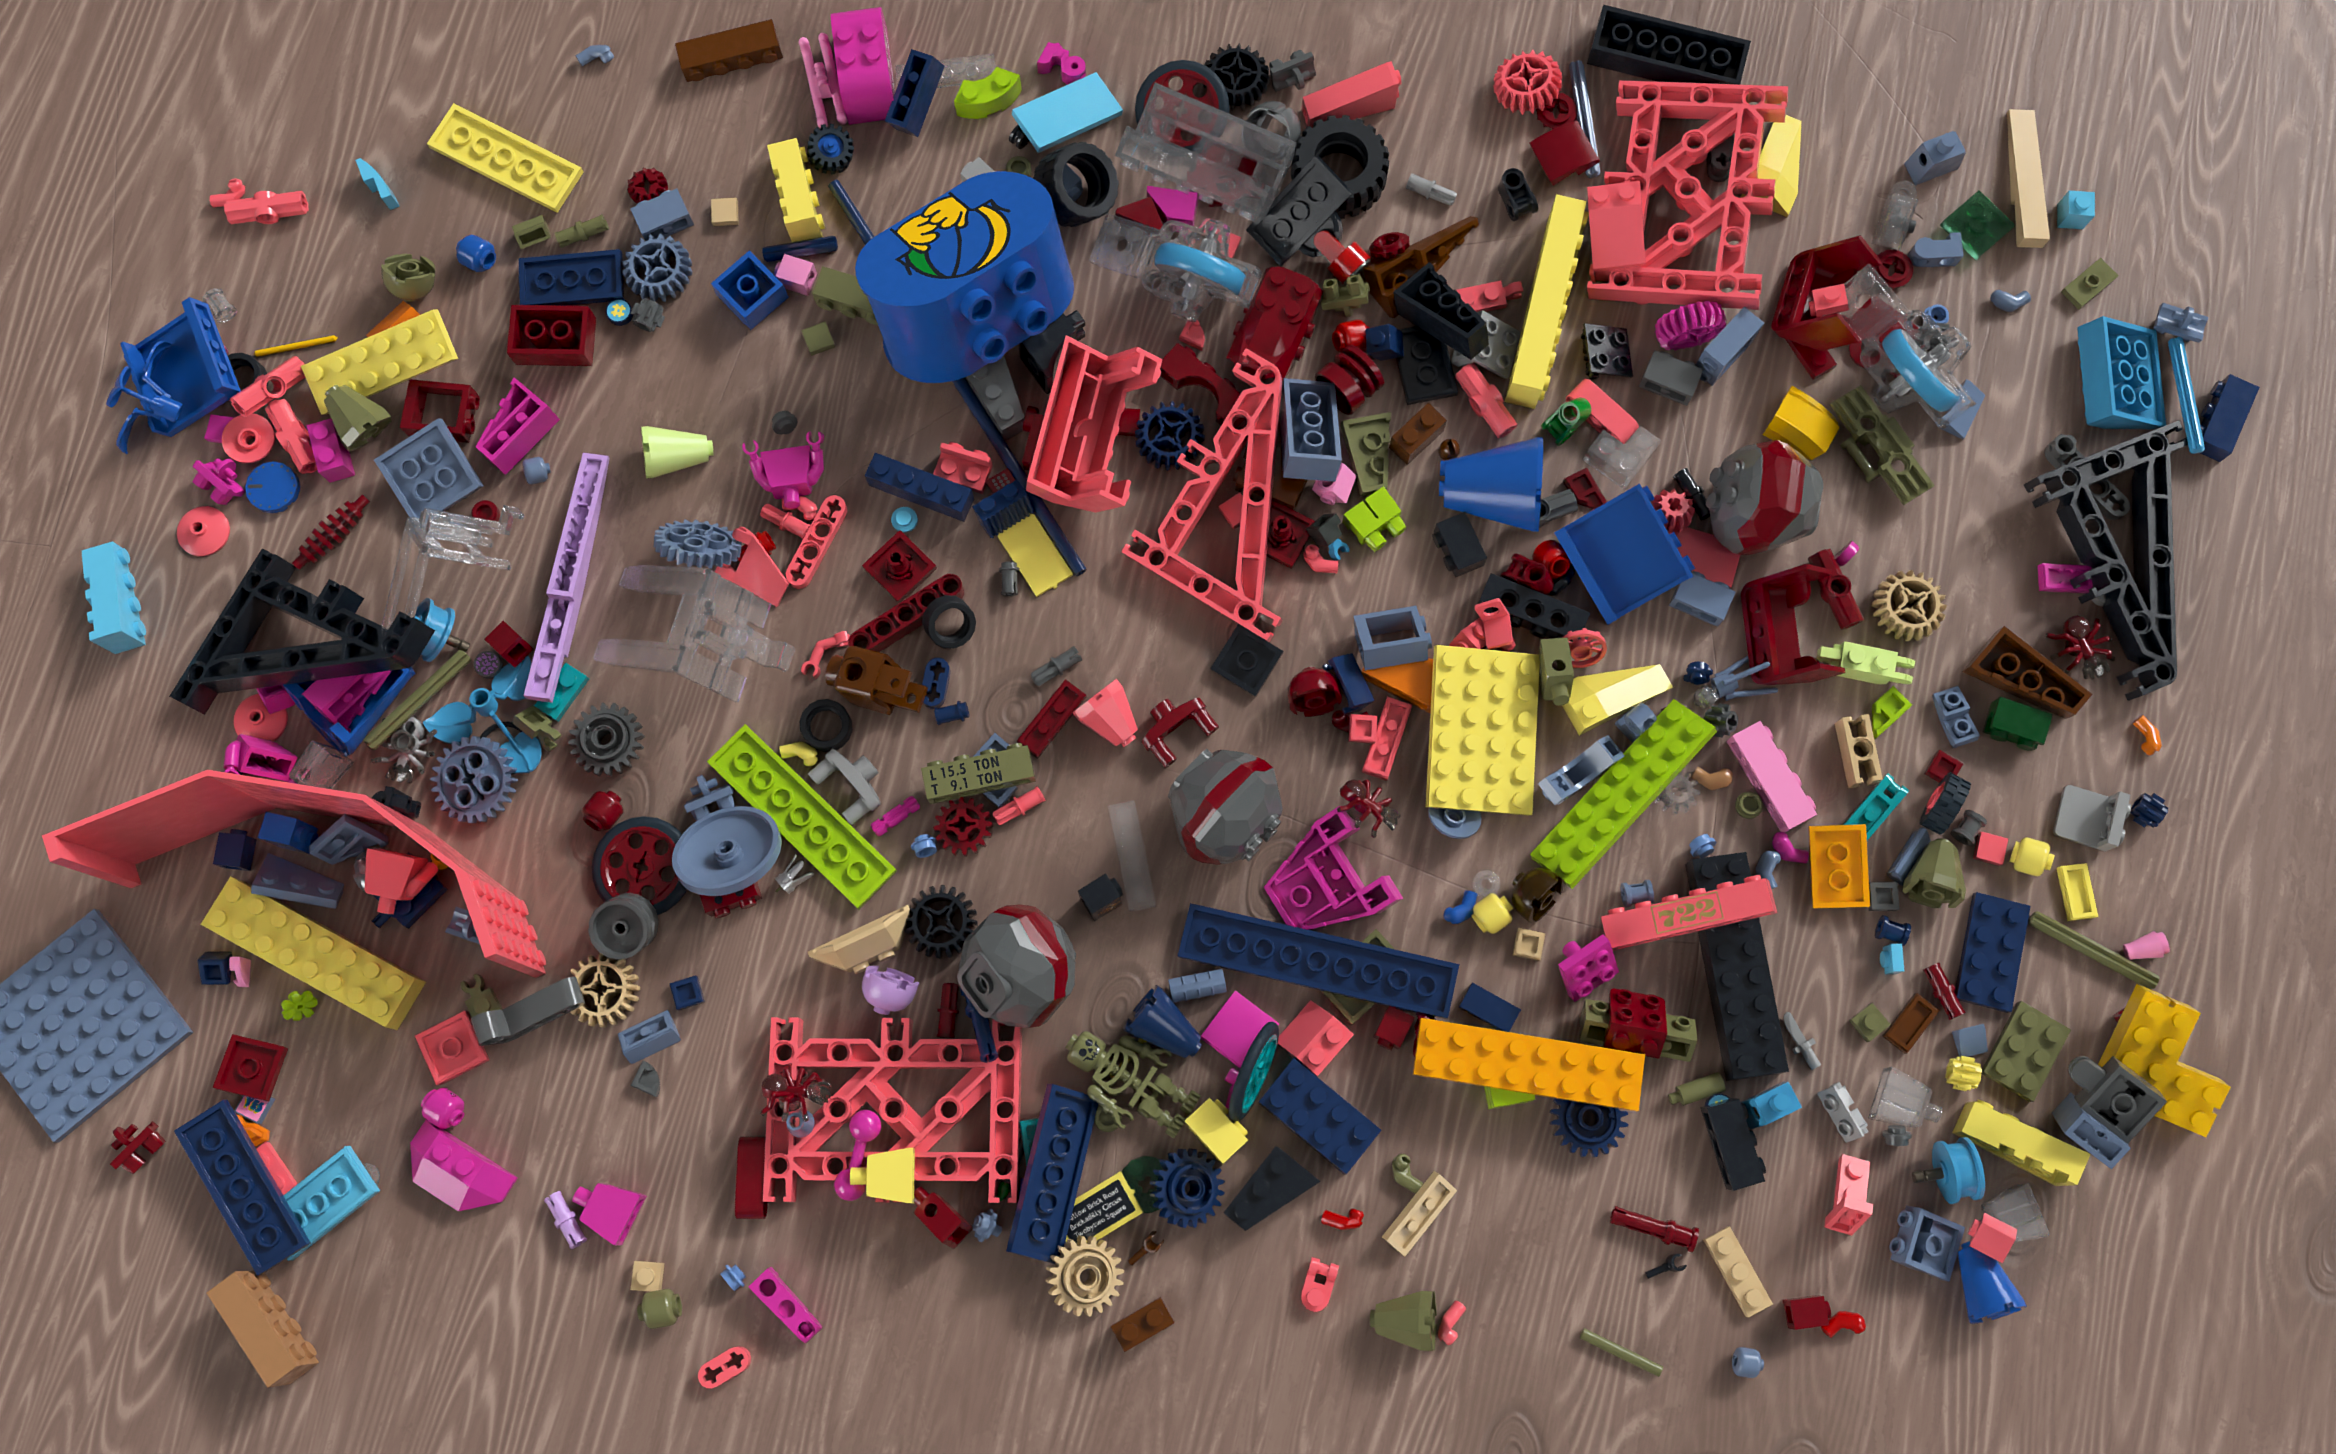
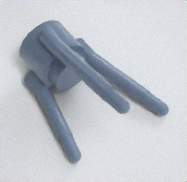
[1711,656,1778,701]

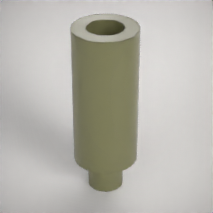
[1668,1072,1726,1106]

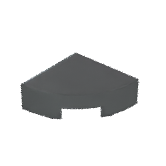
[631,1060,660,1097]

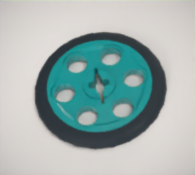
[1229,1022,1279,1121]

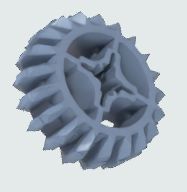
[622,234,692,302]

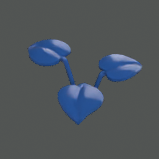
[106,341,184,454]

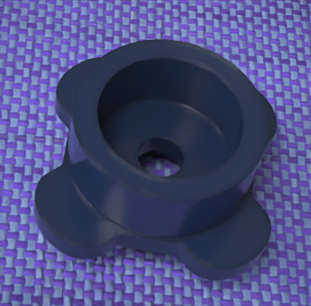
[1683,661,1713,685]

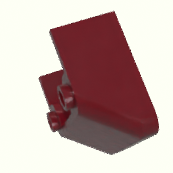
[1771,235,1882,351]
[1741,564,1846,685]

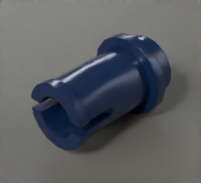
[934,701,970,725]

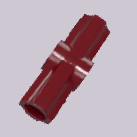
[1808,548,1864,630]

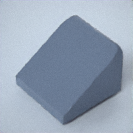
[1952,1024,1988,1057]

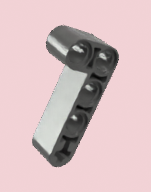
[471,977,585,1046]

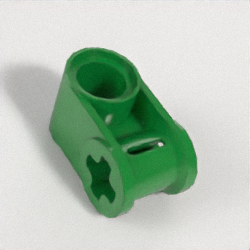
[1541,397,1592,446]

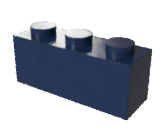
[885,49,945,137]
[2200,374,2260,462]

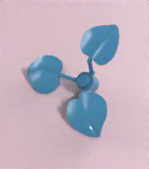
[423,656,542,773]

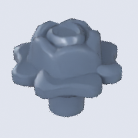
[972,1208,1002,1242]

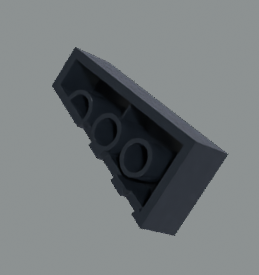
[1393,262,1489,360]

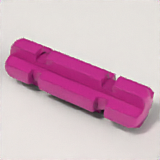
[870,796,920,836]

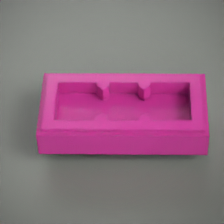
[2037,563,2093,593]

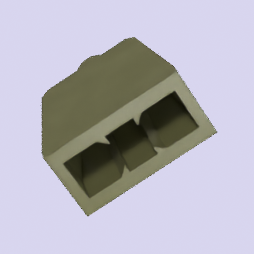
[1538,638,1574,706]

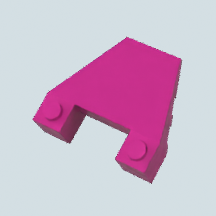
[1264,806,1403,930]

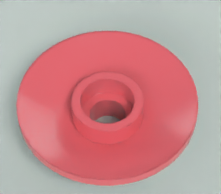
[221,413,275,463]
[177,506,230,557]
[234,694,288,741]

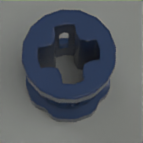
[1875,915,1911,946]

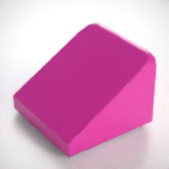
[256,685,295,714]

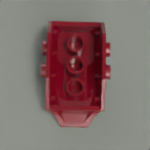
[1226,266,1323,381]

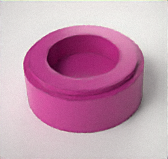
[1835,541,1859,566]

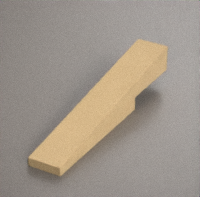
[2007,109,2050,248]

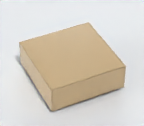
[711,198,739,226]
[1512,928,1545,961]

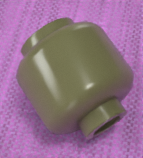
[637,1288,682,1329]

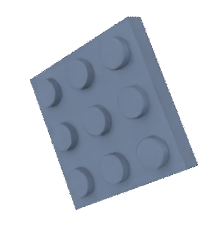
[374,418,484,527]

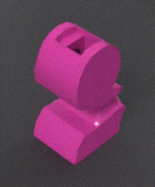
[1037,42,1086,84]

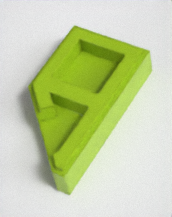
[1872,686,1912,739]

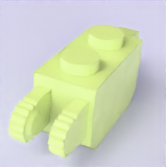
[1816,641,1915,684]

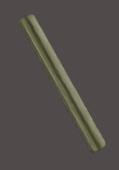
[363,650,471,750]
[2028,911,2160,989]

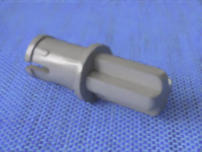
[1406,173,1457,206]

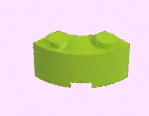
[954,67,1022,119]

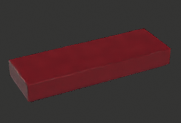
[1016,679,1087,759]

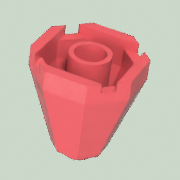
[1072,679,1138,747]

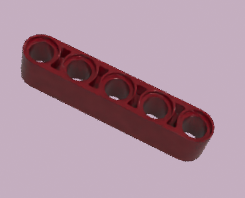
[848,574,964,652]

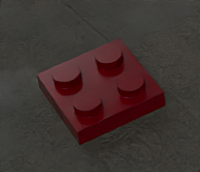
[212,1034,288,1102]

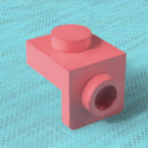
[1808,284,1849,318]
[1449,618,1487,649]

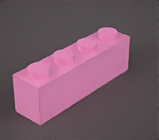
[1726,721,1817,833]

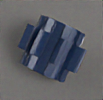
[2130,793,2169,828]

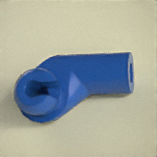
[1443,890,1478,924]

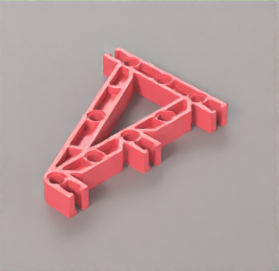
[1121,348,1283,642]

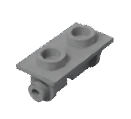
[1817,1082,1869,1143]

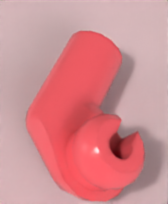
[210,178,245,208]
[782,496,818,520]
[1437,1301,1466,1345]

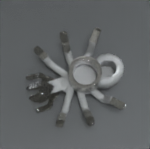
[371,717,437,784]

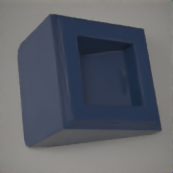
[198,951,232,985]

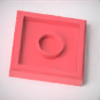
[415,1011,489,1086]

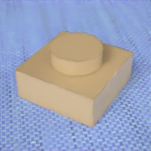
[631,1261,665,1292]

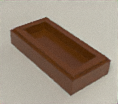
[1882,993,1940,1054]

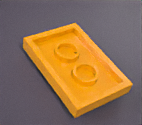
[1808,824,1870,908]

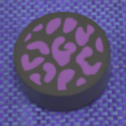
[474,651,503,679]

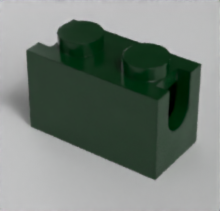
[1983,697,2053,751]

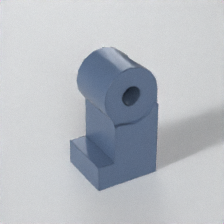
[1908,232,1964,267]
[1615,703,1657,743]

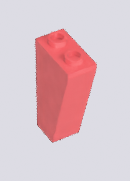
[1301,61,1401,128]

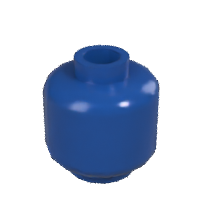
[456,235,496,272]

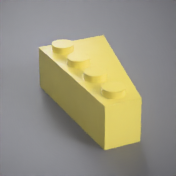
[767,138,825,242]
[1952,1100,2091,1186]

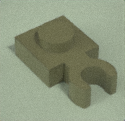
[460,974,502,1017]

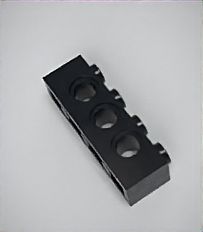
[1478,573,1590,647]

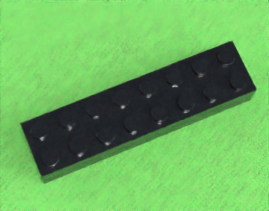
[1685,852,1789,1081]

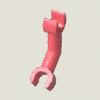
[801,631,850,679]

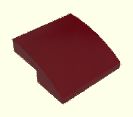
[1529,121,1601,186]

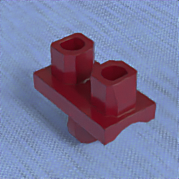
[110,1121,166,1174]

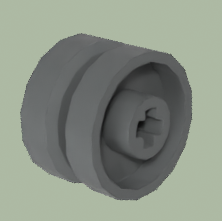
[588,893,659,960]

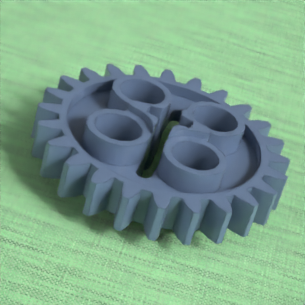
[653,519,742,569]
[430,736,518,824]

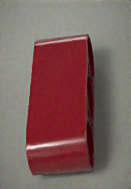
[735,1136,768,1219]

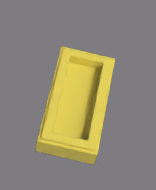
[2056,863,2098,921]

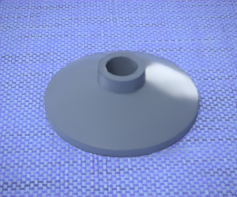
[1428,807,1481,839]

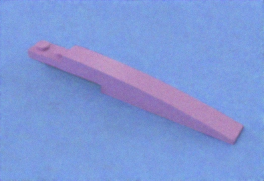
[524,453,609,703]

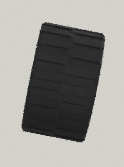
[1033,142,1119,227]

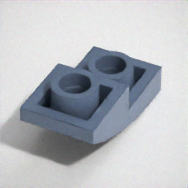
[1932,686,1980,748]

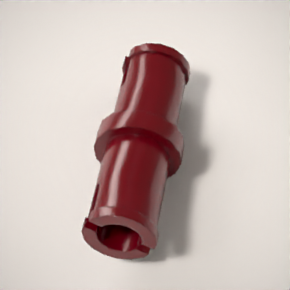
[1923,963,1966,1020]

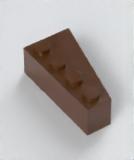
[1962,626,2093,719]

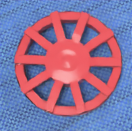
[1562,628,1607,668]

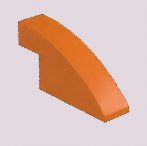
[1361,658,1433,713]

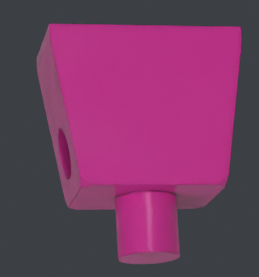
[572,1183,647,1246]

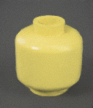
[2010,837,2055,877]
[1471,893,1514,934]

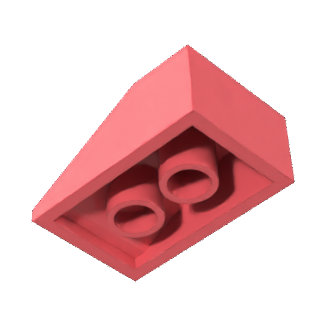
[1587,181,1646,271]

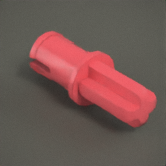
[760,503,810,539]
[992,786,1046,825]

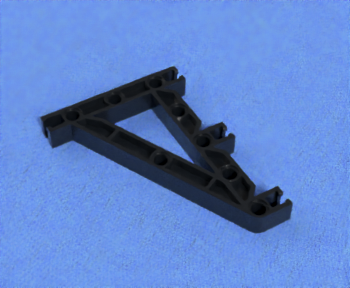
[2024,420,2188,701]
[169,549,435,715]

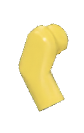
[779,742,818,766]

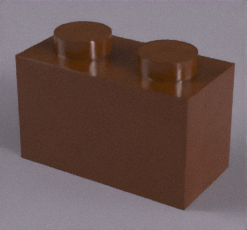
[1389,403,1447,465]
[1111,1297,1175,1352]

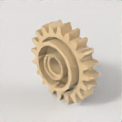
[1045,1235,1124,1317]

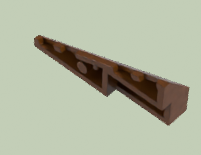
[1363,216,1479,318]

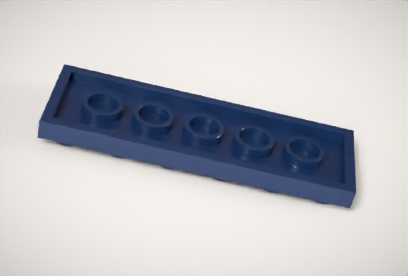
[1006,1084,1098,1264]
[174,1100,311,1276]

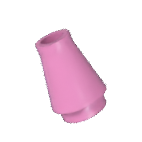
[2123,931,2170,960]

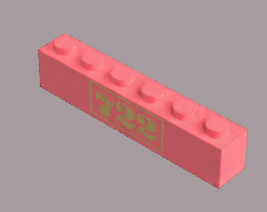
[1601,875,1777,951]

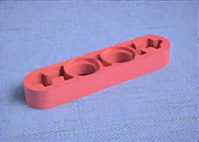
[785,495,847,589]

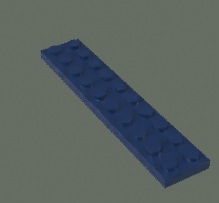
[1178,903,1460,1020]

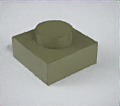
[1848,1003,1891,1042]

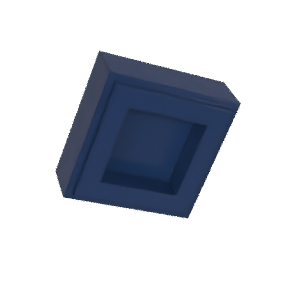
[670,975,705,1011]

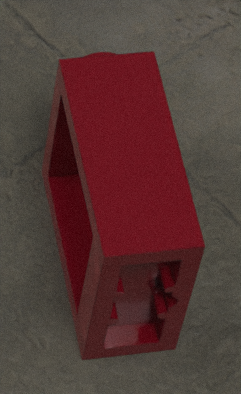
[400,379,480,443]

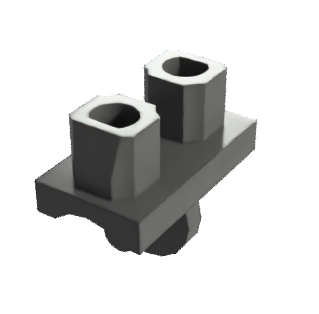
[1269,50,1316,92]

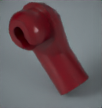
[1332,710,1369,733]

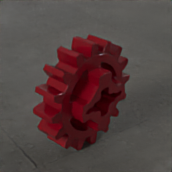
[933,797,993,857]

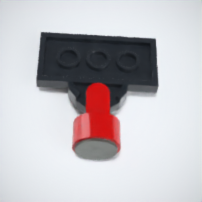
[1246,155,1370,285]

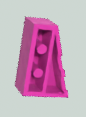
[476,377,560,475]
[302,670,392,733]

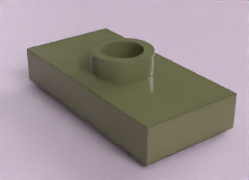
[2061,258,2119,310]

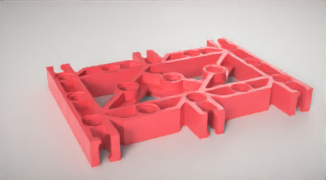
[1587,80,1788,310]
[763,1017,1022,1203]

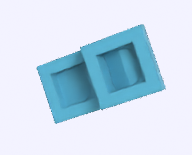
[356,158,399,210]

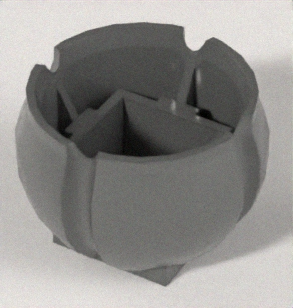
[1242,101,1301,161]

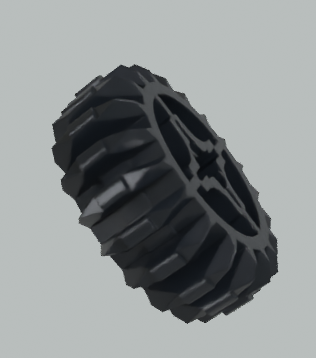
[1203,43,1270,111]
[905,885,978,959]

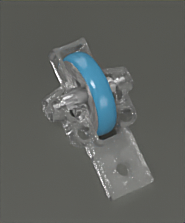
[1089,213,1262,322]
[1839,264,1976,429]

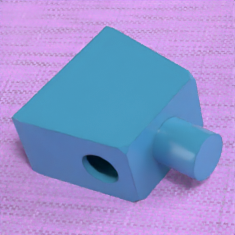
[1740,1081,1802,1130]

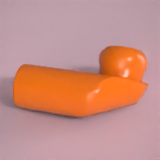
[2132,715,2162,755]

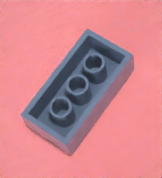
[1279,378,1342,482]

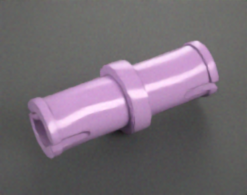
[544,1191,587,1249]

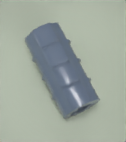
[1168,969,1227,1003]

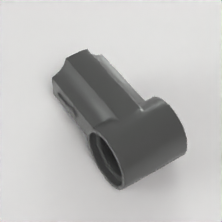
[1539,489,1578,528]

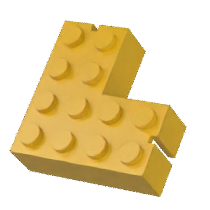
[2098,984,2231,1137]

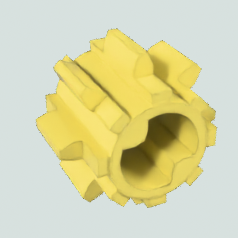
[1945,1056,1982,1091]

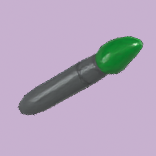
[997,1137,1024,1201]

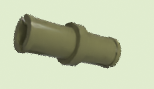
[555,214,609,248]

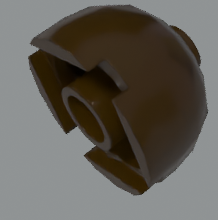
[1512,868,1565,923]

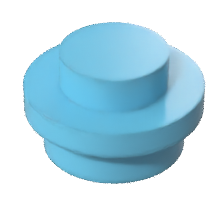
[891,507,918,533]

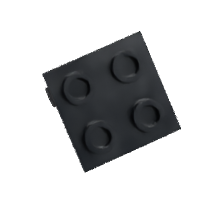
[1581,323,1633,380]

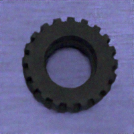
[1291,115,1389,219]

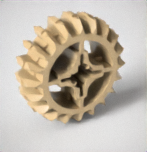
[1871,570,1947,642]
[570,953,640,1028]

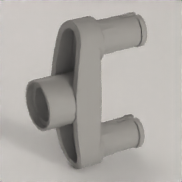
[808,749,881,825]

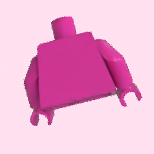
[742,431,824,509]
[223,734,298,784]

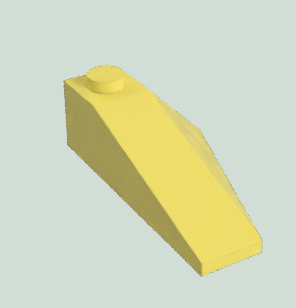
[1562,664,1673,736]

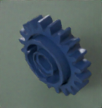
[1550,1098,1628,1157]
[1150,1148,1225,1228]

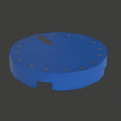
[245,461,300,513]

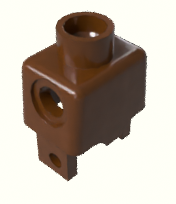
[825,646,928,715]

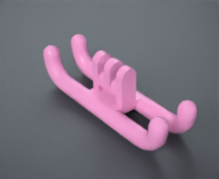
[799,33,847,129]

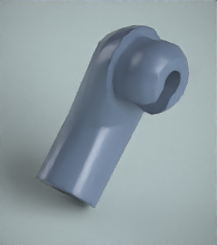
[575,45,614,67]
[1990,290,2031,312]
[1756,850,1781,889]

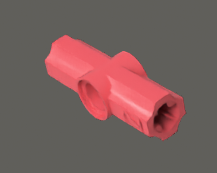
[224,191,309,225]
[230,356,305,418]
[1455,363,1518,438]
[265,399,317,474]

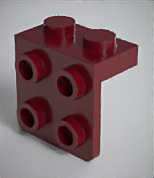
[1603,988,1668,1059]

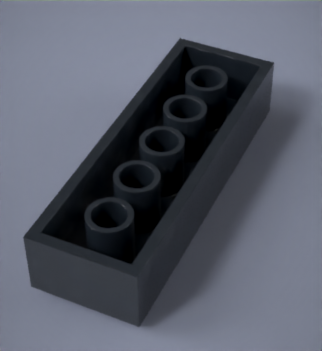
[1587,4,1751,85]

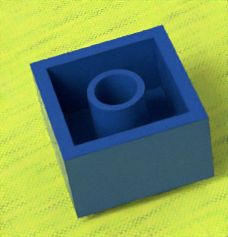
[711,250,789,330]

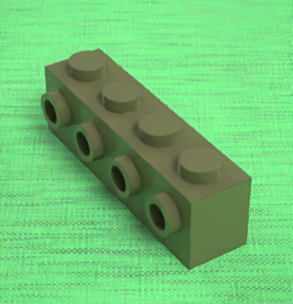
[1579,999,1697,1062]

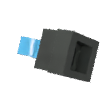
[1306,513,1350,560]

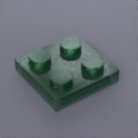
[1940,190,2016,261]

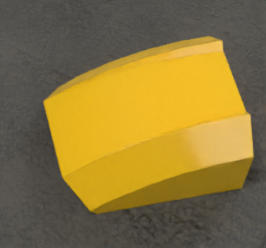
[1763,385,1840,460]

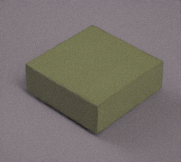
[801,322,835,356]

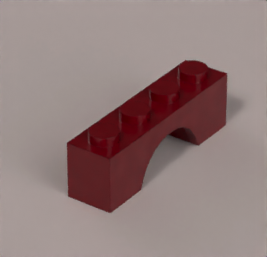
[1160,343,1247,430]

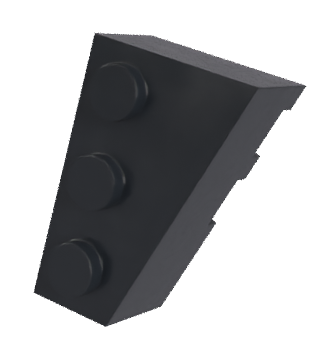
[1223,1146,1321,1231]

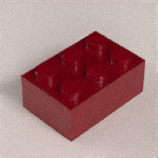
[507,305,596,366]

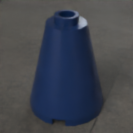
[1124,985,1202,1058]

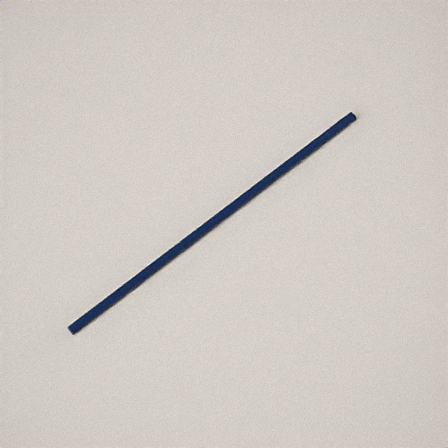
[828,180,1087,576]

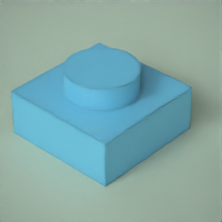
[1880,944,1904,975]

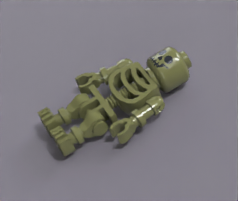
[1065,1031,1201,1138]

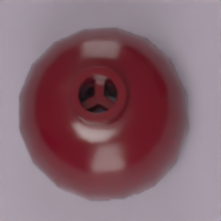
[1288,667,1342,717]

